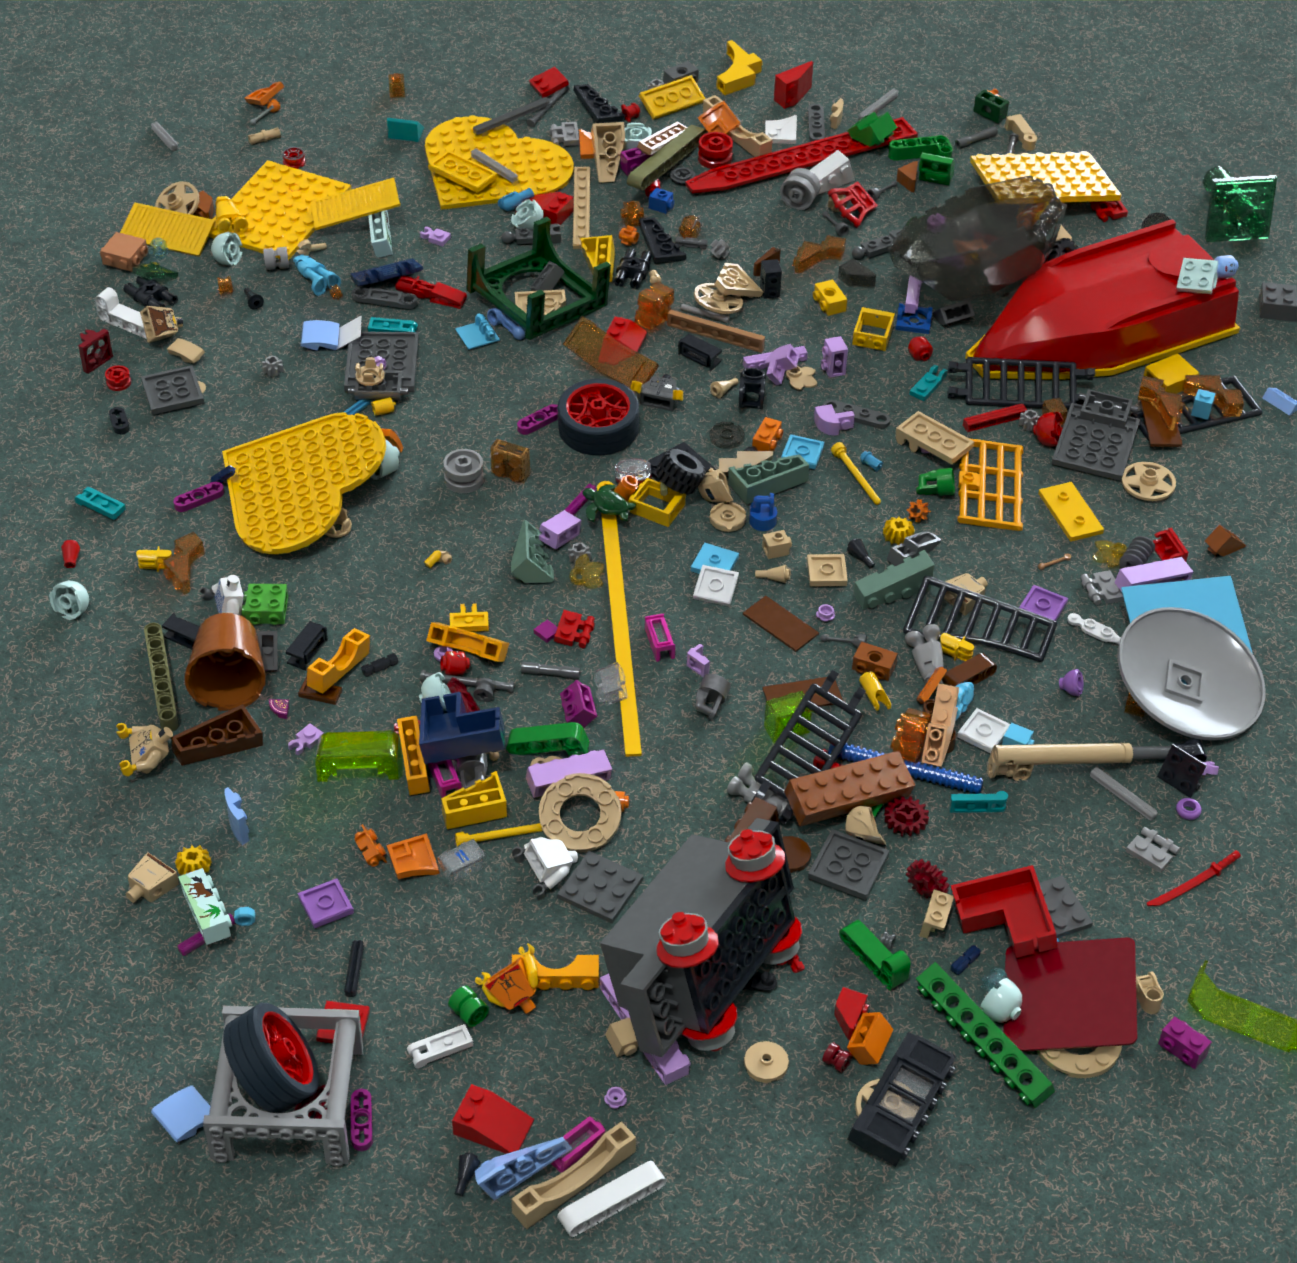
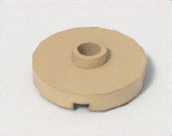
[710,502,746,532]
[744,1041,789,1083]

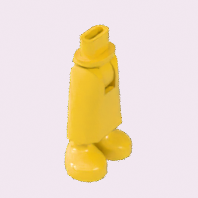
[215,196,249,235]

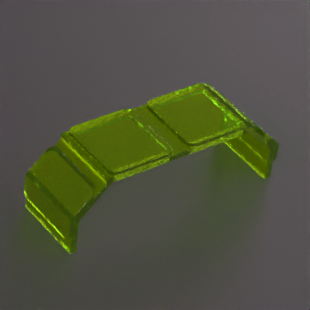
[1187,960,1297,1053]

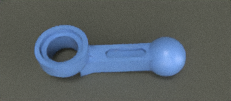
[487,308,525,340]

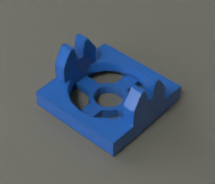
[896,303,933,334]

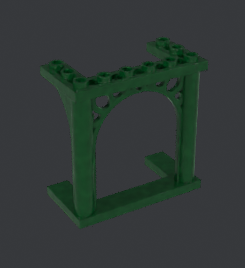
[466,217,611,340]

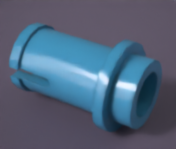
[860,451,883,472]

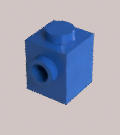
[649,188,675,214]

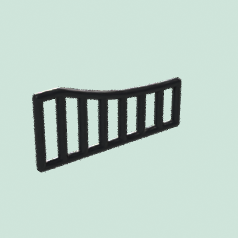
[1130,376,1262,441]
[903,576,1057,662]

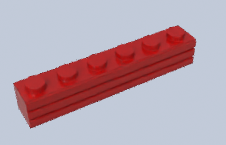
[963,403,1027,432]

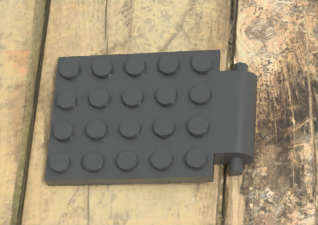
[344,332,419,400]
[1051,389,1140,481]

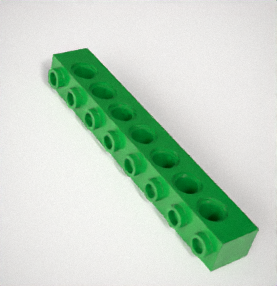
[916,962,1055,1108]

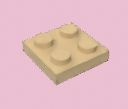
[807,554,848,586]

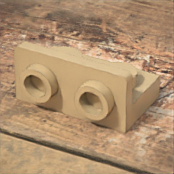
[919,890,954,938]

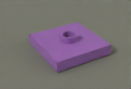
[1019,585,1068,621]
[298,879,354,928]

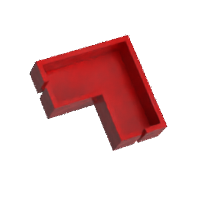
[951,865,1058,958]

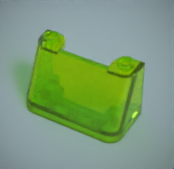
[315,730,400,782]

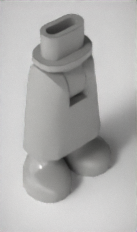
[905,624,944,689]
[727,762,794,819]

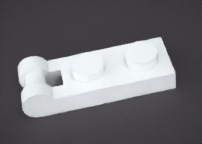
[407,1024,473,1068]

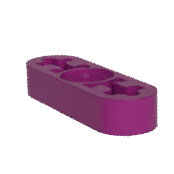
[517,404,558,435]
[173,482,224,512]
[351,1089,373,1151]

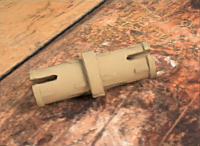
[248,127,281,145]

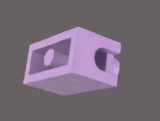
[539,510,581,549]

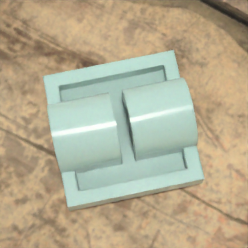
[1176,258,1219,294]

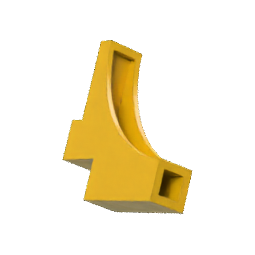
[716,40,762,95]

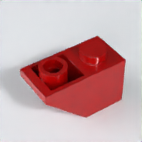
[834,987,870,1040]

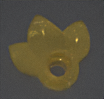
[1092,540,1127,567]
[569,554,604,589]

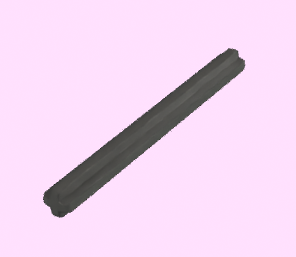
[473,97,550,135]

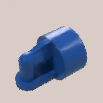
[749,493,777,531]

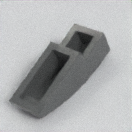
[887,530,941,566]

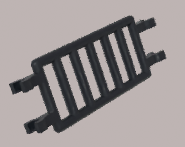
[947,357,1095,410]
[751,670,866,825]

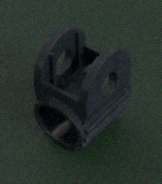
[738,368,766,410]

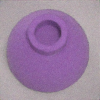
[1059,669,1084,696]

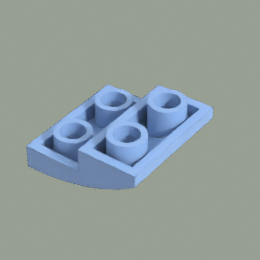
[301,320,339,351]
[225,787,249,845]
[151,1085,210,1143]

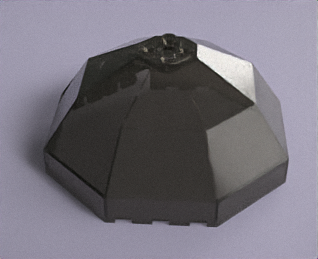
[887,175,1067,301]

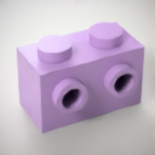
[821,336,848,378]

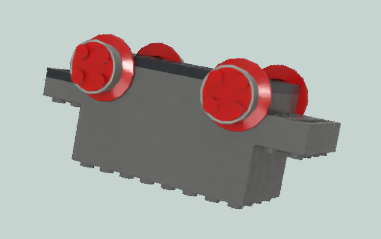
[600,818,802,1057]

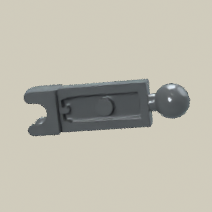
[501,224,561,244]
[852,229,907,259]

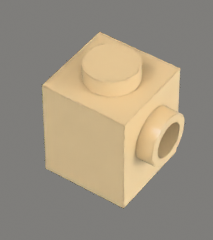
[762,530,792,559]
[606,1017,638,1057]

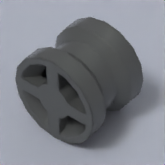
[473,678,495,702]

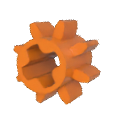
[619,225,639,246]
[906,499,931,522]

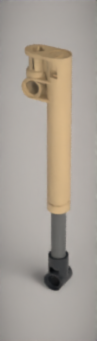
[987,738,1207,781]

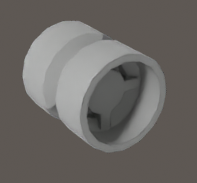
[263,247,289,270]

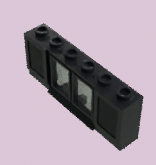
[847,1031,957,1167]

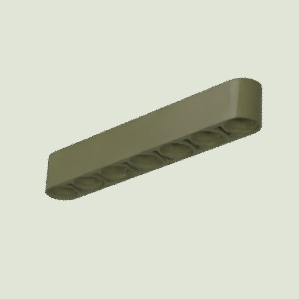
[144,623,179,732]

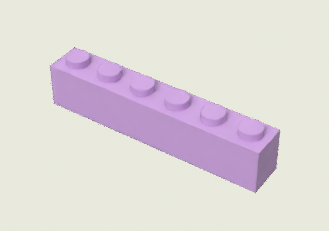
[600,974,690,1085]

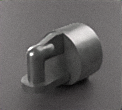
[695,674,731,720]
[457,753,488,789]

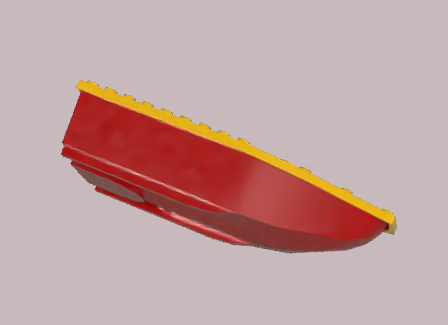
[965,219,1240,379]

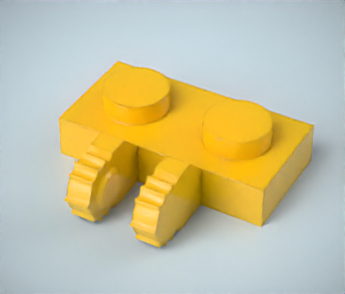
[450,603,489,632]

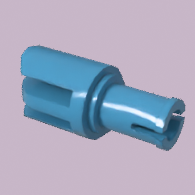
[498,188,534,211]

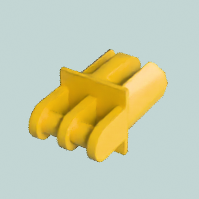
[136,546,174,572]
[940,633,974,661]

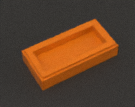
[916,666,947,704]

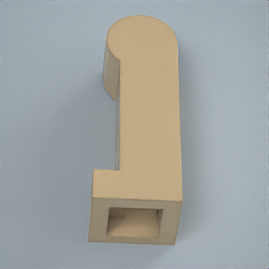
[1005,114,1037,150]

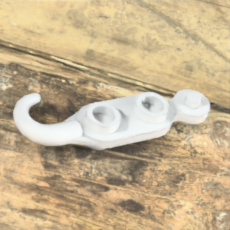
[1067,613,1121,645]

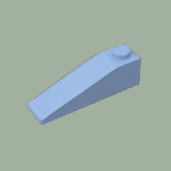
[475,1137,572,1200]

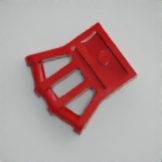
[828,181,878,228]

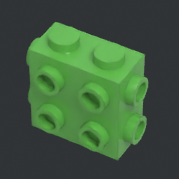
[242,584,288,625]

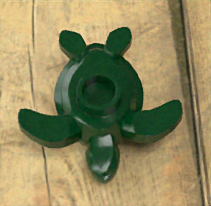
[582,484,636,522]

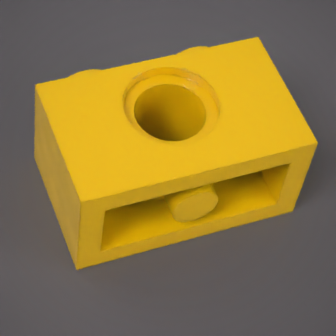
[813,279,847,316]

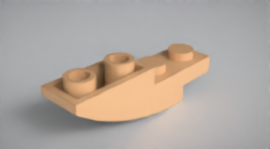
[921,684,959,766]

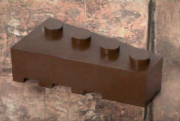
[171,704,263,765]
[725,797,780,843]

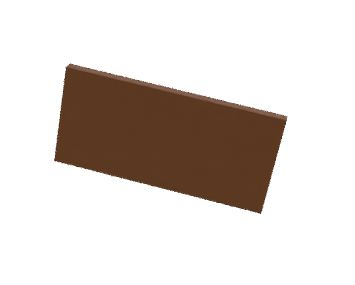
[1140,400,1182,447]
[743,596,819,652]
[762,677,843,714]

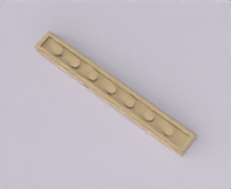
[573,167,590,249]

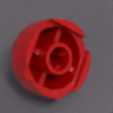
[1033,412,1063,447]

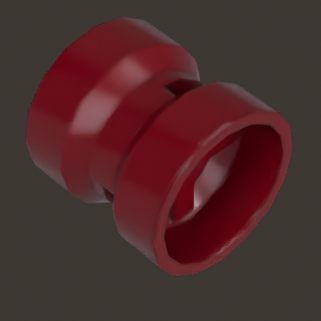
[822,1042,853,1073]

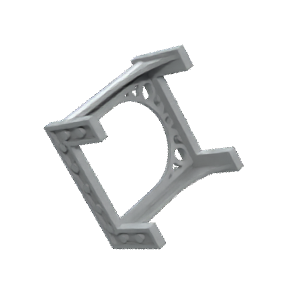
[203,1006,363,1166]

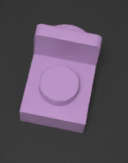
[687,644,710,677]

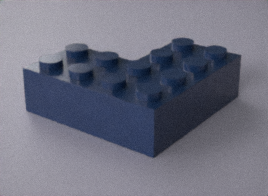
[419,692,505,764]

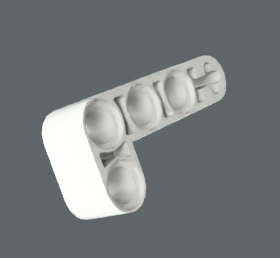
[95,287,147,339]

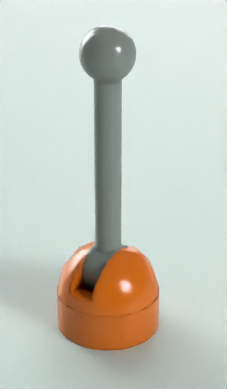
[250,99,281,125]

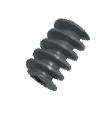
[1119,536,1155,569]

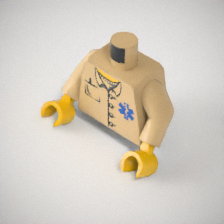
[116,723,173,776]

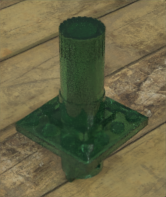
[1203,166,1277,242]

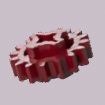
[884,796,929,836]
[906,859,950,898]

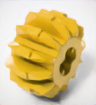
[883,517,915,545]
[175,845,212,876]

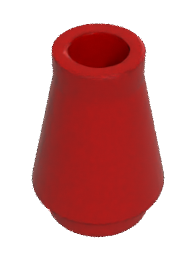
[61,540,80,568]

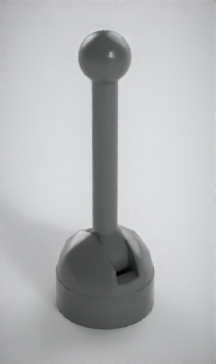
[866,181,897,201]
[822,211,849,236]
[820,634,867,649]

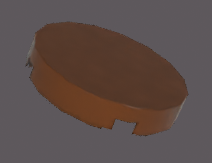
[782,836,811,873]

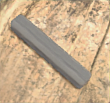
[151,122,178,151]

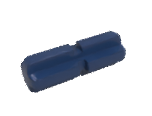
[210,465,236,483]
[950,945,981,975]

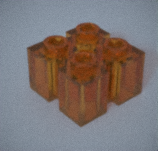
[634,282,675,330]
[890,708,932,763]

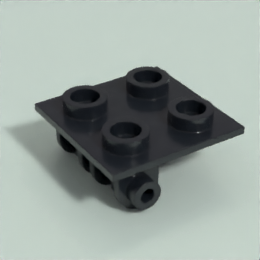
[1157,744,1207,798]

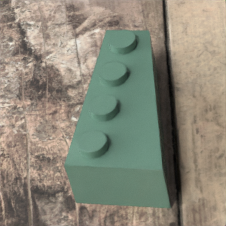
[728,454,809,504]
[854,550,935,609]

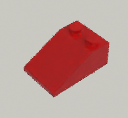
[774,61,813,109]
[516,192,574,225]
[452,1084,534,1154]

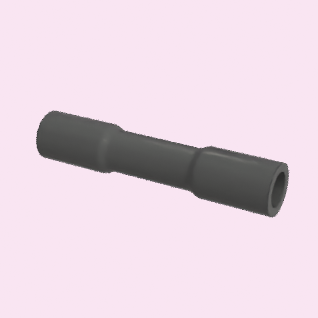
[955,126,998,149]
[521,661,580,679]

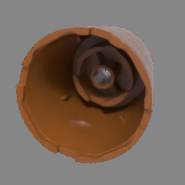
[185,613,266,711]

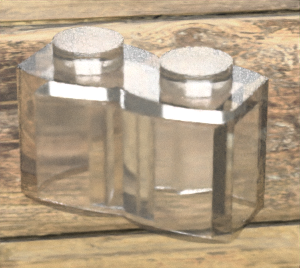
[594,662,628,706]

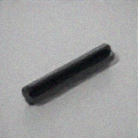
[344,940,364,997]

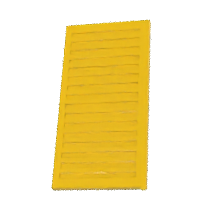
[310,178,401,230]
[120,203,215,256]

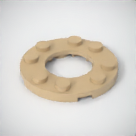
[539,773,621,853]
[1036,1045,1122,1078]

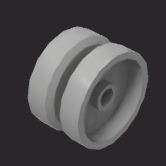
[780,168,821,210]
[443,449,484,493]

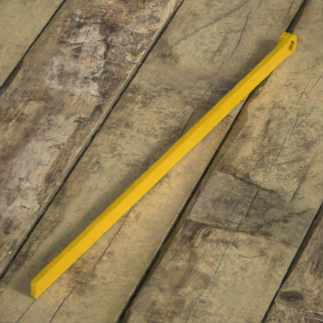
[597,481,642,757]

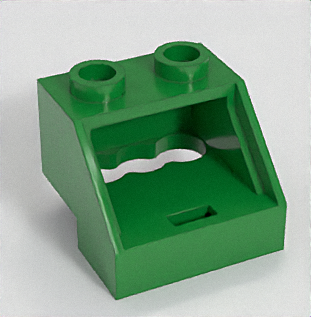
[847,111,898,146]
[919,152,955,185]

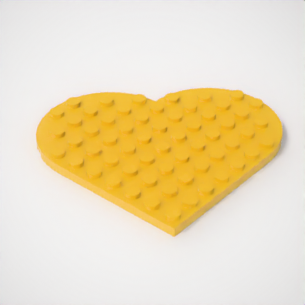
[425,115,574,210]
[222,412,386,554]

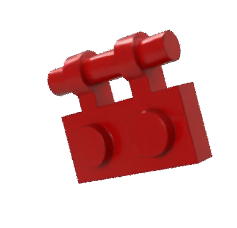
[1089,201,1128,222]
[554,610,595,648]

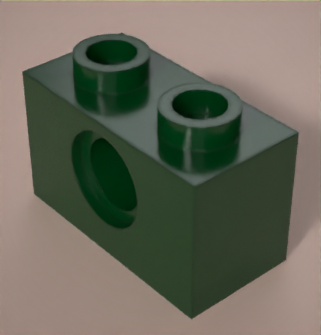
[973,90,1009,123]

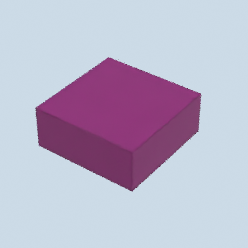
[534,619,558,643]

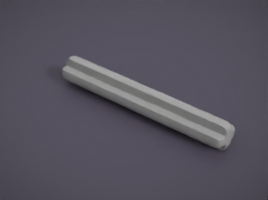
[858,88,899,120]
[471,148,518,183]
[1090,767,1158,821]

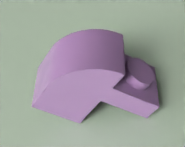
[764,344,800,385]
[814,404,855,435]

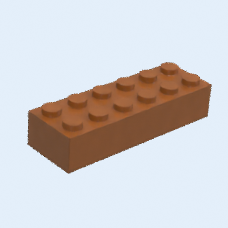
[784,751,915,826]

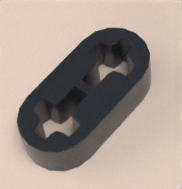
[109,407,130,435]

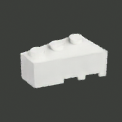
[810,150,855,195]

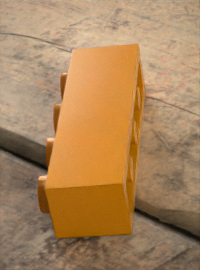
[397,716,430,795]

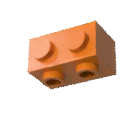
[752,417,783,451]
[847,1012,894,1065]

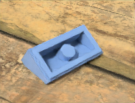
[1263,388,1297,415]

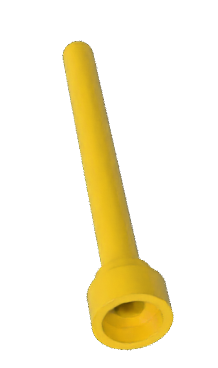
[831,442,881,505]
[455,823,543,849]

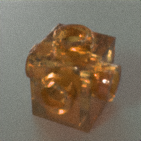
[620,201,644,227]

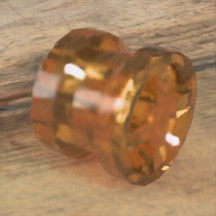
[217,276,233,294]

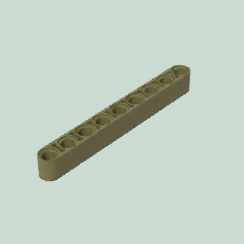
[627,125,707,191]

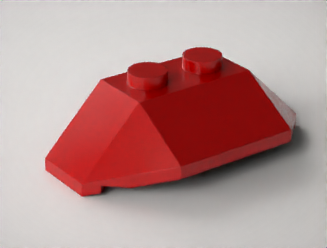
[598,316,647,366]

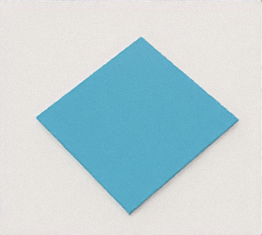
[1121,576,1253,685]

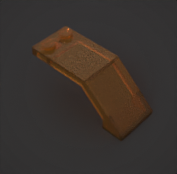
[563,316,659,388]

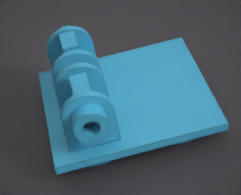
[455,314,500,350]

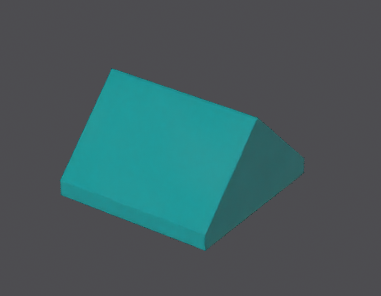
[387,118,424,142]

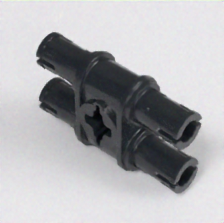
[614,248,652,289]
[123,274,178,308]

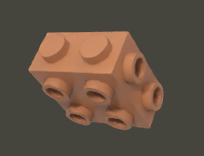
[100,232,148,272]

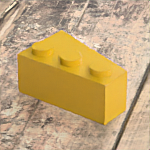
[580,235,615,282]
[441,771,507,829]

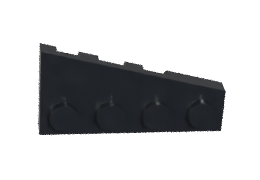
[573,84,626,123]
[638,217,687,263]

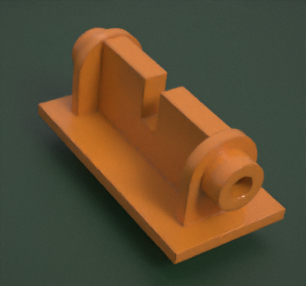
[354,824,387,867]

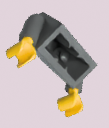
[630,374,683,411]

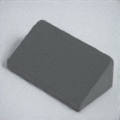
[530,261,564,291]

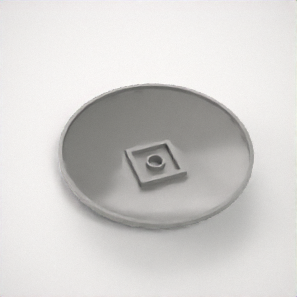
[1117,607,1265,740]

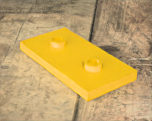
[639,75,705,120]
[428,150,498,193]
[1038,482,1104,542]

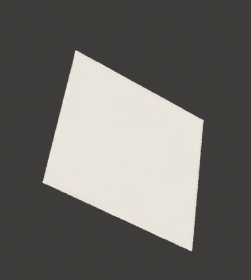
[336,315,362,350]

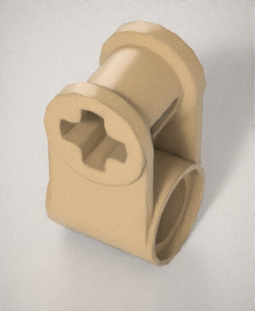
[1136,972,1164,1014]

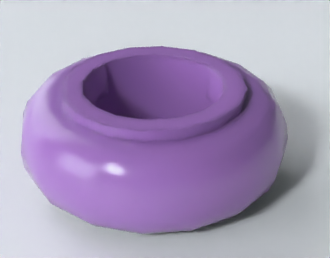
[1176,798,1202,820]

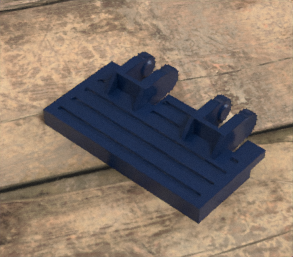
[350,258,423,287]

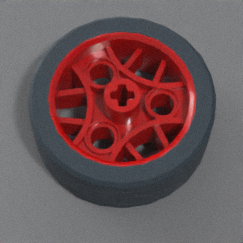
[557,379,639,455]
[223,1003,319,1113]

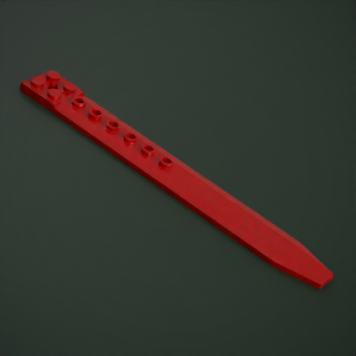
[685,117,918,193]

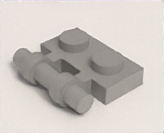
[550,122,580,146]
[1081,570,1124,605]
[1125,827,1180,873]

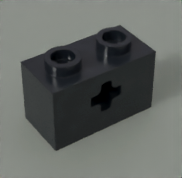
[760,259,782,299]

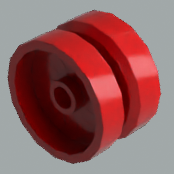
[698,132,733,169]

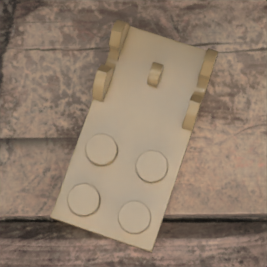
[896,411,974,464]

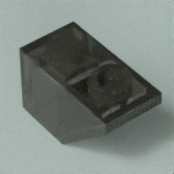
[838,258,876,288]

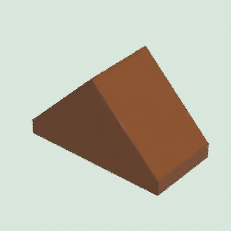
[896,161,918,192]

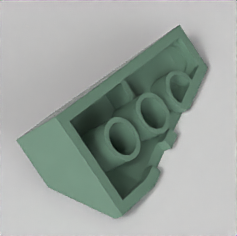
[511,520,554,583]

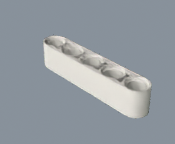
[557,1161,666,1237]

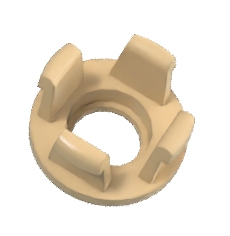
[355,357,385,386]
[325,508,352,538]

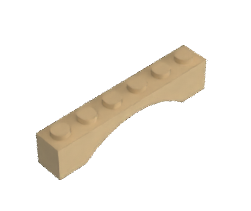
[703,95,772,157]
[512,1122,636,1229]

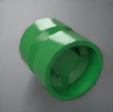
[448,986,489,1027]

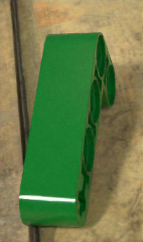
[888,135,953,160]
[506,722,590,757]
[839,920,911,990]

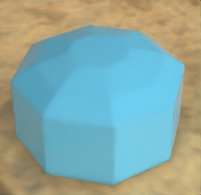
[234,907,255,926]

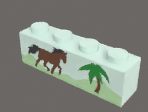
[369,210,393,258]
[179,868,232,945]

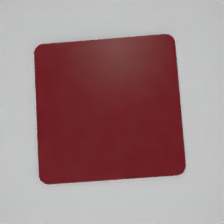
[1004,937,1137,1051]

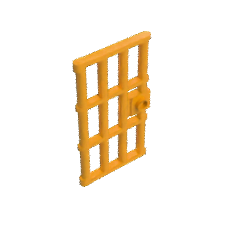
[957,438,1024,531]

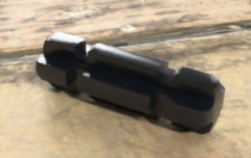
[361,653,398,677]

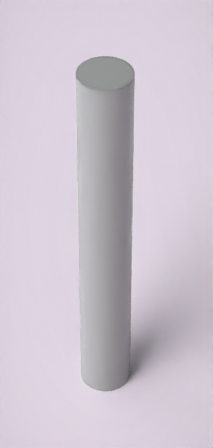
[681,304,730,323]

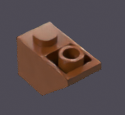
[187,191,214,219]

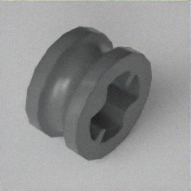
[881,931,896,951]

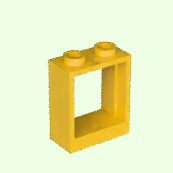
[852,307,895,351]
[628,478,686,527]

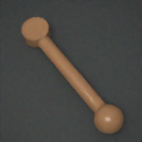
[1038,554,1071,570]

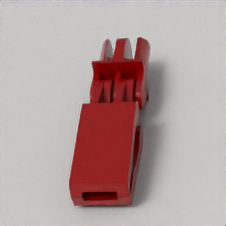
[395,276,467,309]

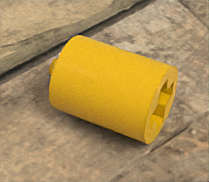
[371,397,396,416]

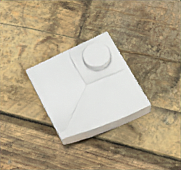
[765,115,797,144]

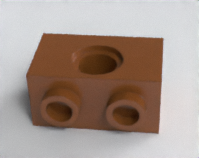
[852,642,898,681]

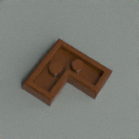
[298,676,342,705]

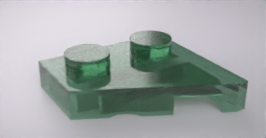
[132,262,179,279]

